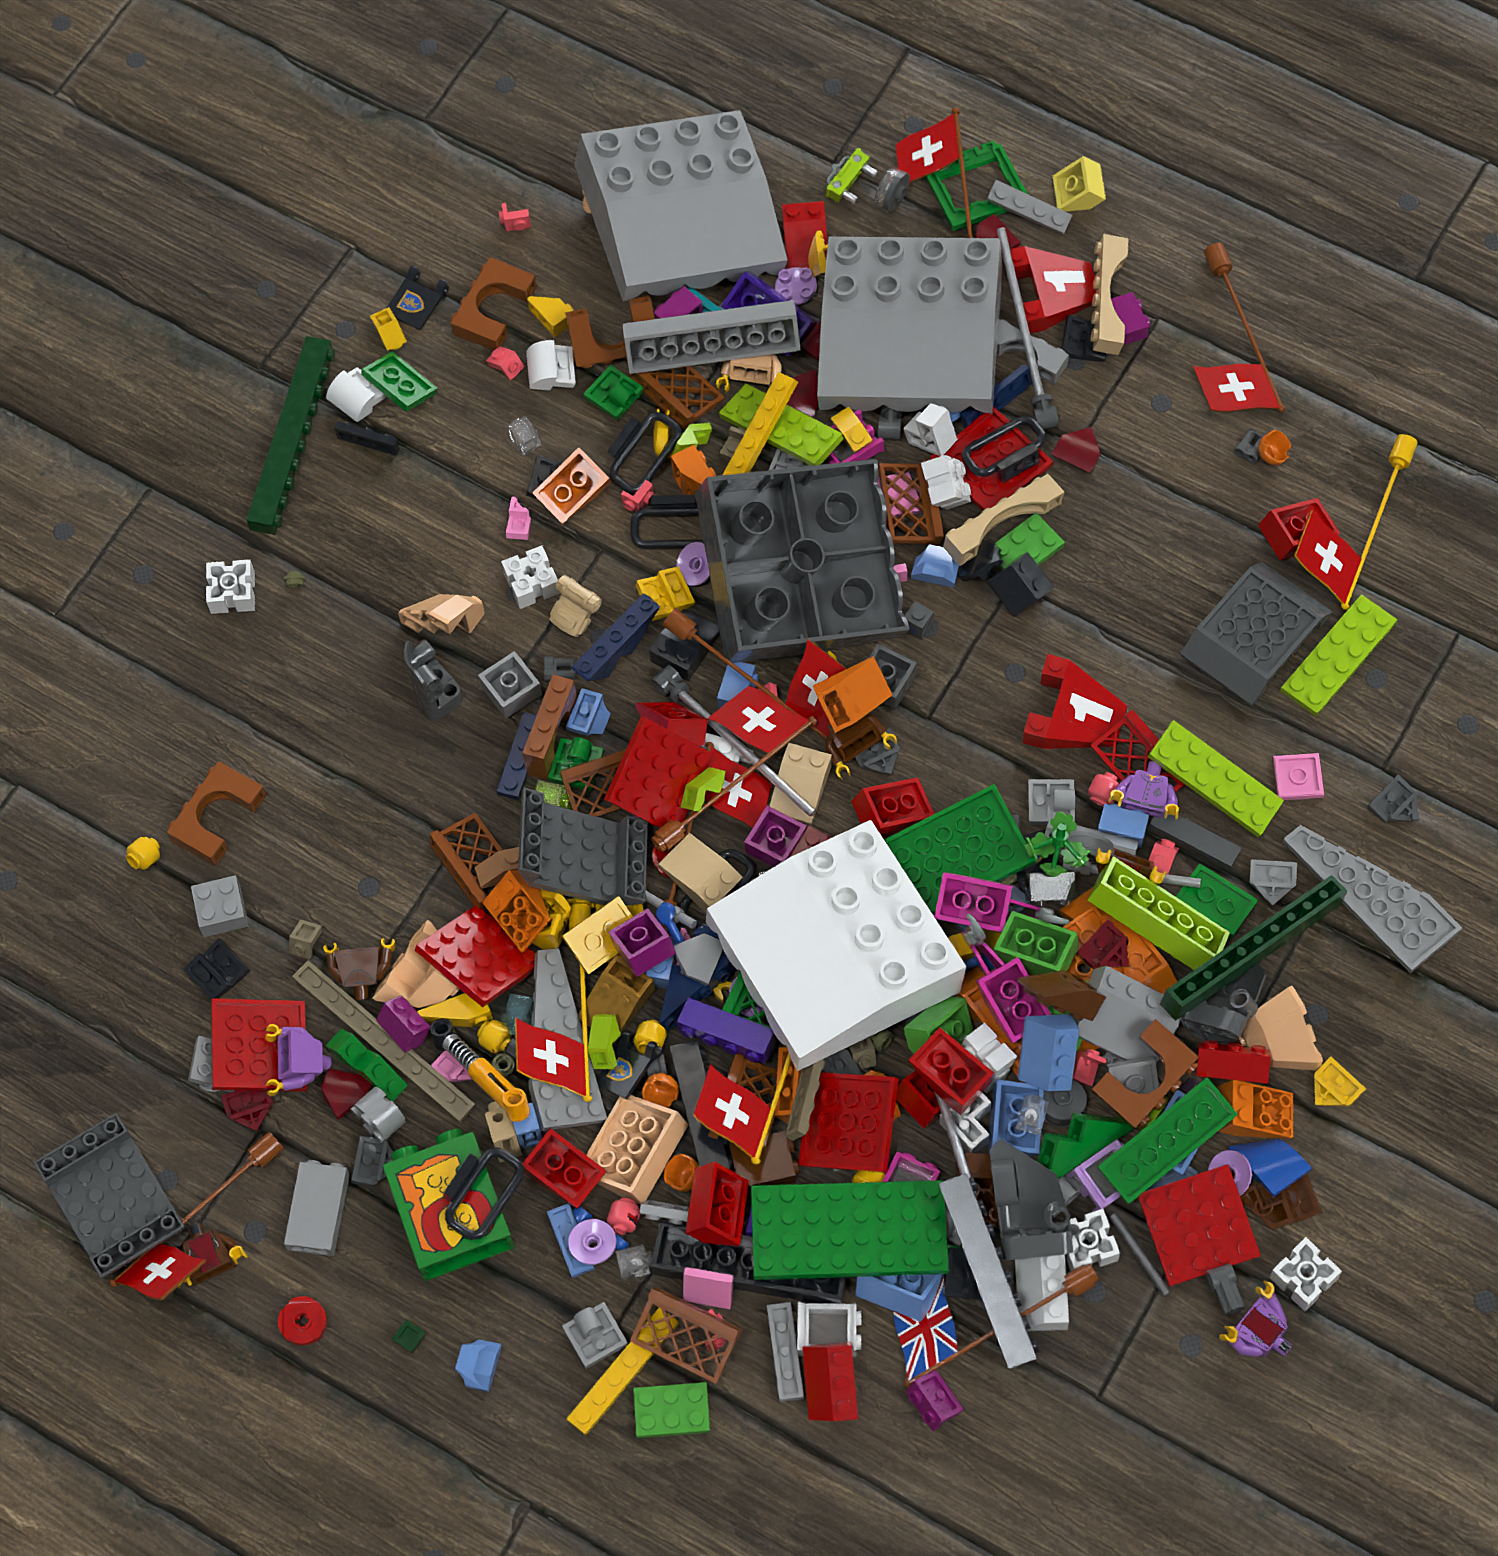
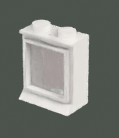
[797,1302,861,1357]

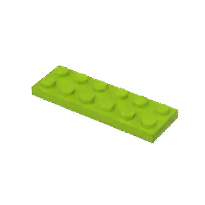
[719,384,844,466]
[1280,594,1398,717]
[1147,720,1284,837]

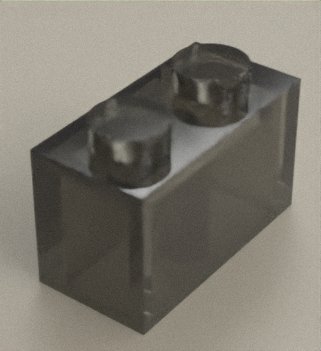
[1024,872,1076,906]

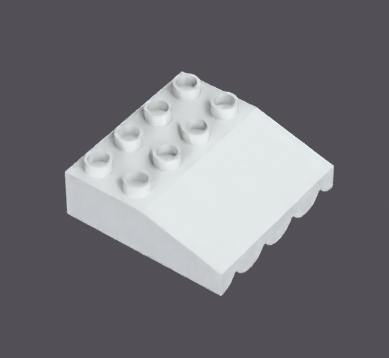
[706,820,966,1071]

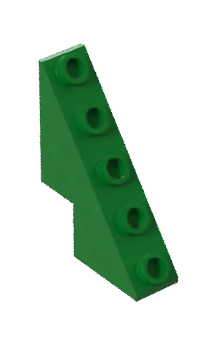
[1038,1113,1133,1179]

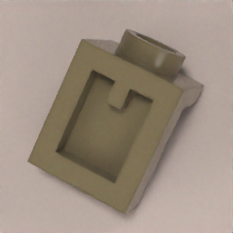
[720,426,746,461]
[289,919,322,959]
[848,1037,876,1070]

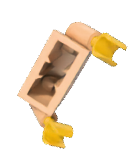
[716,354,782,392]

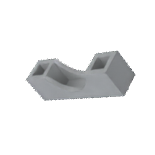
[997,319,1069,385]
[1045,819,1139,856]

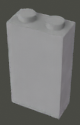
[284,1160,350,1256]

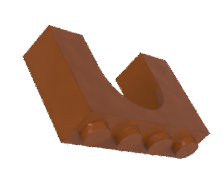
[450,257,537,351]
[565,295,655,368]
[522,675,577,781]
[167,761,266,866]
[1091,1019,1199,1129]

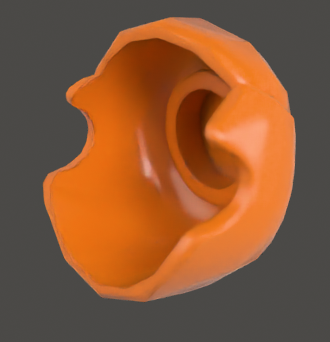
[1258,430,1291,466]
[642,1073,680,1108]
[664,1154,699,1192]

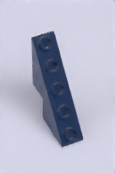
[571,593,660,682]
[659,950,736,1031]

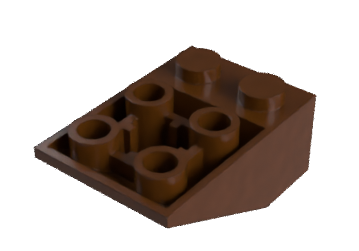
[1017,971,1106,1022]
[955,1153,1000,1227]

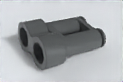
[1234,428,1265,463]
[544,656,576,681]

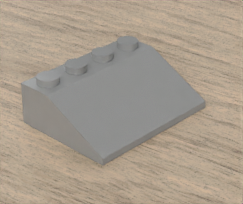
[1075,966,1181,1064]

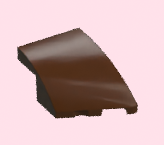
[1240,1174,1323,1230]

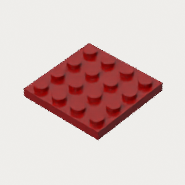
[930,406,1053,511]
[604,716,713,829]
[414,905,536,1008]
[211,998,307,1092]
[798,1072,899,1173]
[1138,1164,1261,1287]

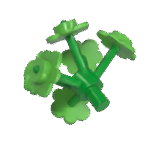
[1024,812,1091,877]

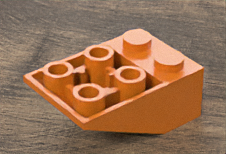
[671,445,716,498]
[813,656,892,732]
[482,870,550,952]
[1218,1080,1293,1139]

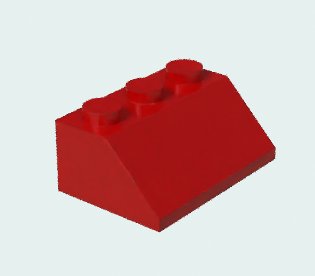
[1195,1040,1271,1084]
[685,1161,749,1246]
[802,1342,858,1421]

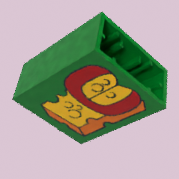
[383,1129,515,1282]

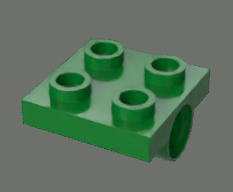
[583,365,644,421]
[548,737,604,792]

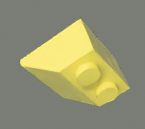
[1053,156,1106,212]

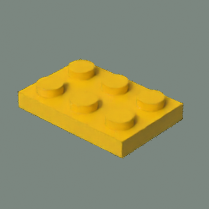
[561,896,633,974]

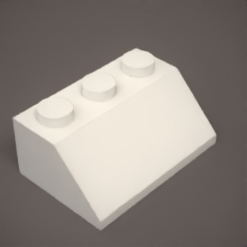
[1015,1254,1069,1331]

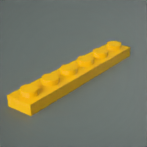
[723,372,798,475]
[567,1307,679,1436]

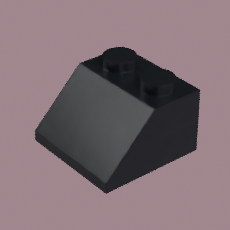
[987,552,1054,617]

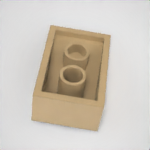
[770,743,832,825]
[658,833,743,913]

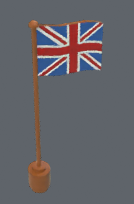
[894,1263,1100,1388]

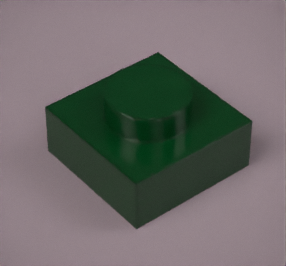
[392,1319,426,1354]

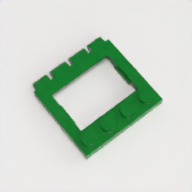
[925,140,1028,231]

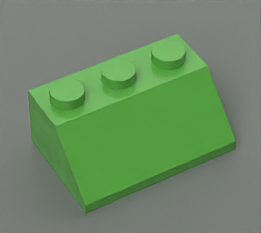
[904,996,973,1054]

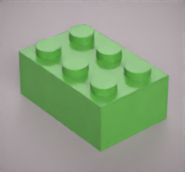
[994,911,1079,975]

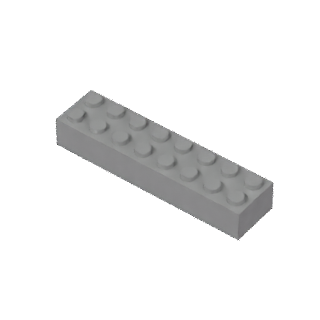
[623,300,800,374]

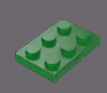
[361,351,437,412]
[1176,863,1258,938]

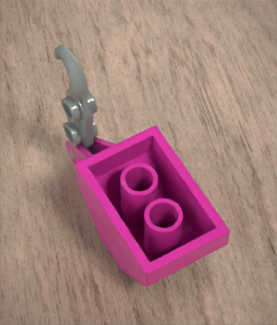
[934,872,1069,932]
[961,914,1051,1043]

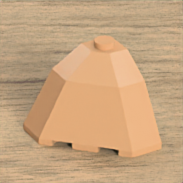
[398,594,485,634]
[373,920,460,1008]
[1236,986,1323,1071]

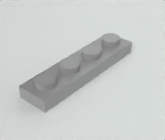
[986,180,1072,236]
[767,1302,804,1402]

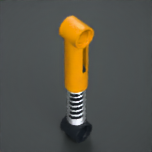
[430,1019,530,1122]

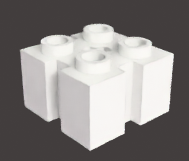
[921,455,971,510]
[501,546,560,609]
[206,560,255,614]
[962,1023,1017,1094]
[1066,1209,1120,1271]
[1270,1237,1342,1311]

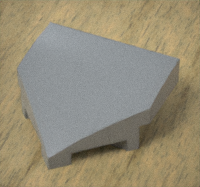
[1249,859,1297,906]
[674,934,723,986]

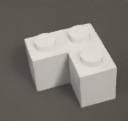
[903,403,957,456]
[940,1093,991,1153]

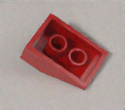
[782,201,828,269]
[1258,498,1340,560]
[635,702,708,746]
[851,777,935,838]
[908,1028,994,1116]
[896,1071,950,1129]
[522,1128,607,1209]

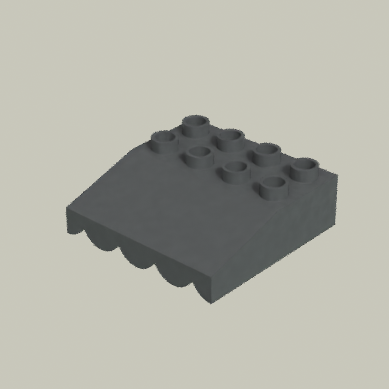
[695,459,910,663]

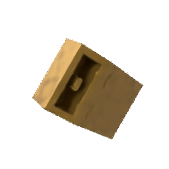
[578,955,655,1043]

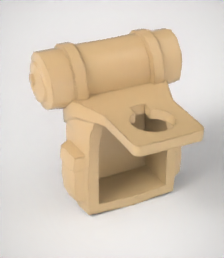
[549,575,602,637]

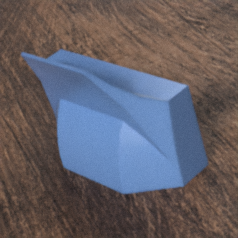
[911,544,959,588]
[566,688,611,736]
[455,1339,502,1393]

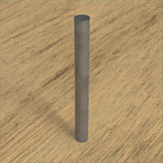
[1109,1212,1171,1297]

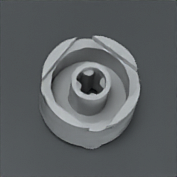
[350,1086,406,1143]

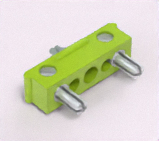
[825,148,877,203]

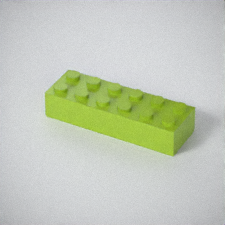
[1087,856,1230,970]

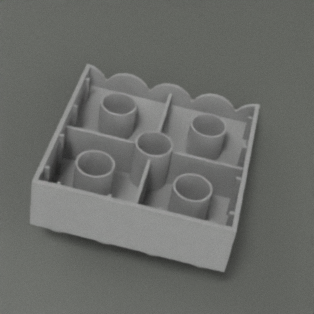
[574,110,787,301]
[817,237,1003,413]

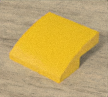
[635,566,695,621]

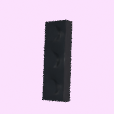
[334,421,400,456]

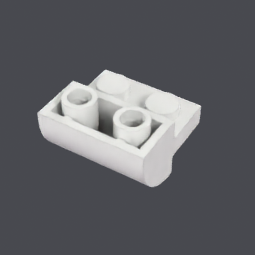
[526,340,576,390]
[326,367,387,422]

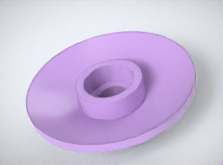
[677,542,710,586]
[1208,1150,1252,1196]
[568,1219,616,1265]

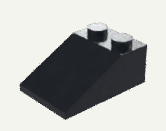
[649,608,720,682]

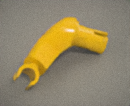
[653,408,674,460]

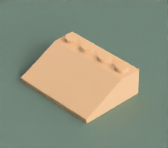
[586,1095,689,1204]

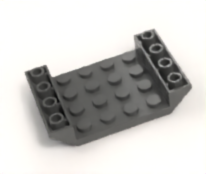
[1180,562,1333,707]
[518,788,648,906]
[34,1113,185,1279]

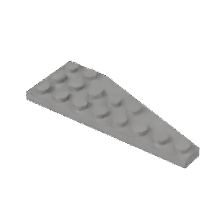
[1283,825,1462,973]
[529,948,607,1131]

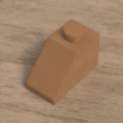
[475,847,519,889]

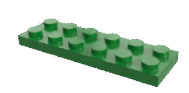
[1097,1077,1238,1205]

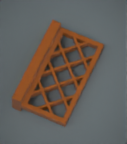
[628,366,725,430]
[878,460,944,546]
[559,749,626,817]
[429,813,502,910]
[708,1053,777,1150]
[630,1287,743,1384]

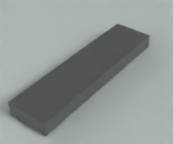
[1149,814,1242,869]

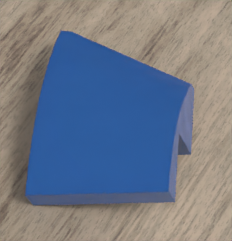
[1227,1138,1312,1198]

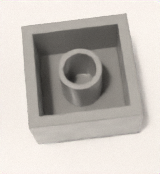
[478,651,542,719]
[191,875,249,937]

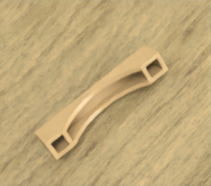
[1091,234,1128,355]
[943,474,1064,566]

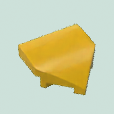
[808,230,828,277]
[539,889,571,933]
[1314,1057,1366,1106]

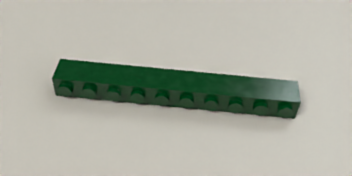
[246,336,335,535]
[1160,875,1348,1021]

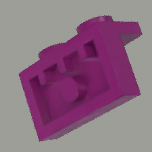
[906,1370,964,1431]

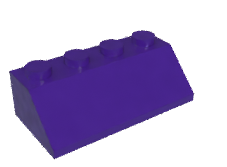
[720,271,818,357]
[677,997,776,1063]

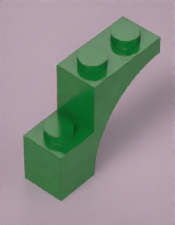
[326,1029,408,1101]

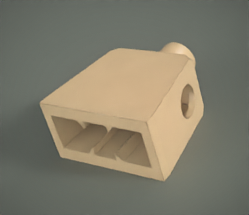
[485,1102,522,1162]

